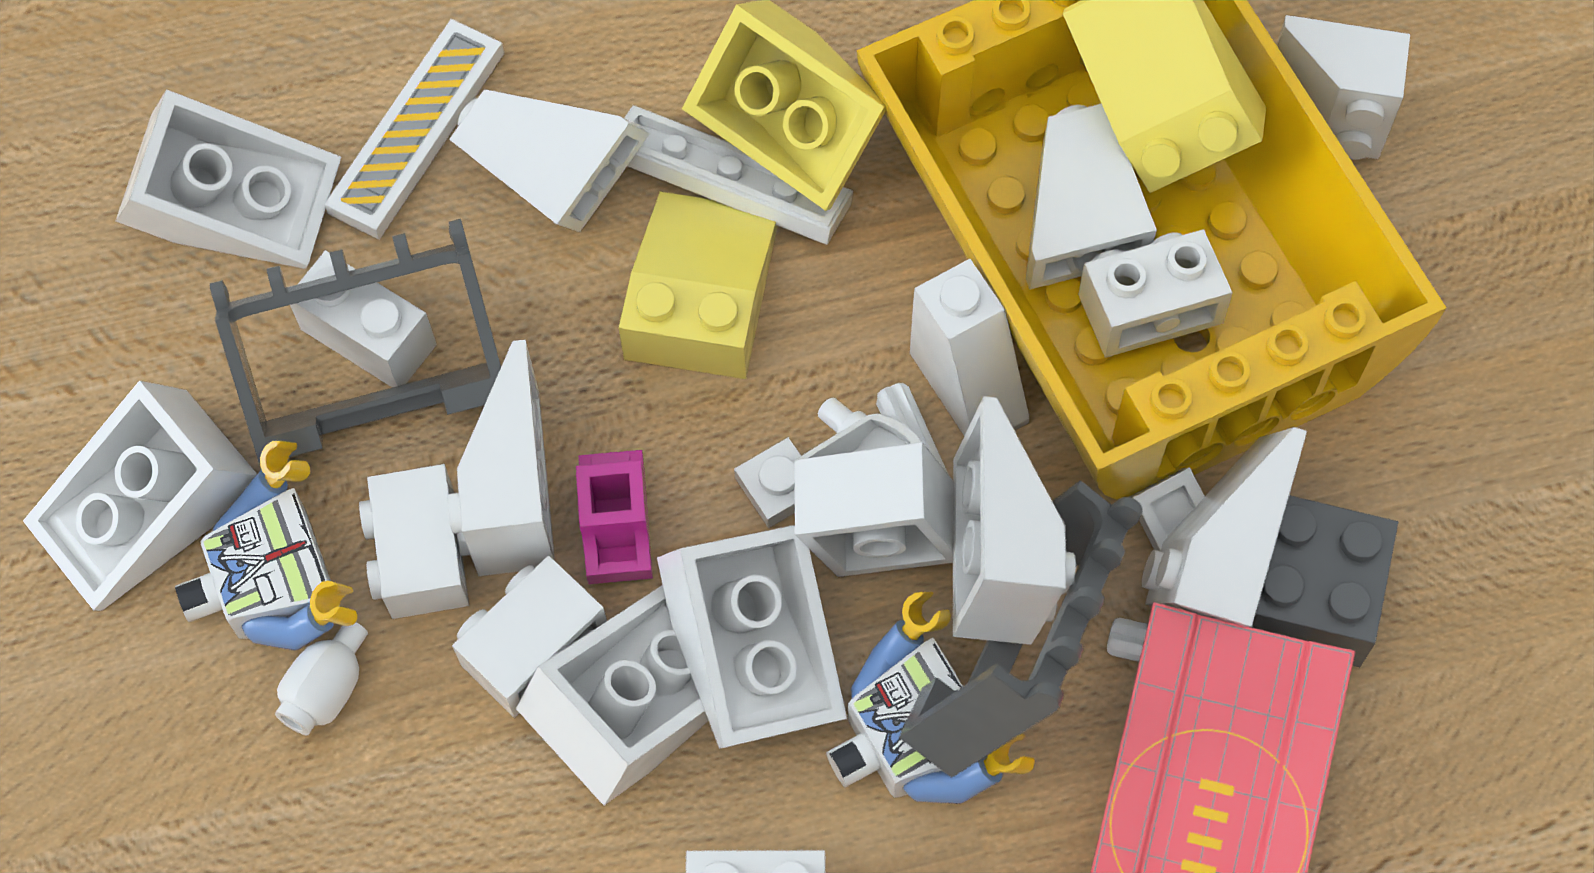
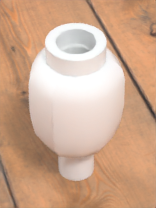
[275,622,368,735]

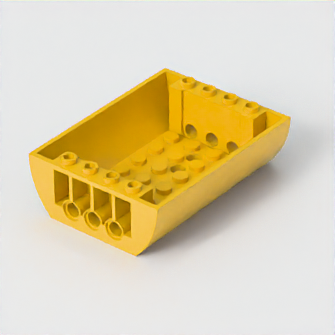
[857,0,1447,500]

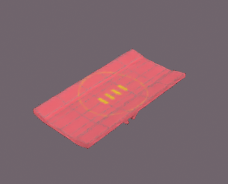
[1090,602,1355,873]

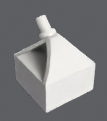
[795,398,953,577]

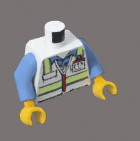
[175,441,358,650]
[826,591,1035,804]

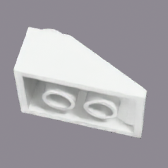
[116,89,341,269]
[447,340,555,576]
[23,381,257,611]
[953,396,1075,645]
[1142,427,1307,627]
[657,525,847,748]
[516,585,709,805]

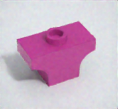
[576,450,653,584]

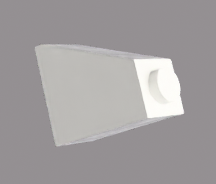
[449,89,650,232]
[1026,104,1157,289]
[910,259,1030,436]

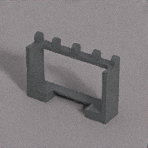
[210,219,501,465]
[899,480,1143,778]

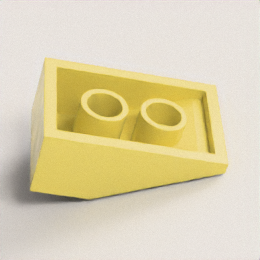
[682,0,886,211]
[1063,0,1267,193]
[619,191,777,379]

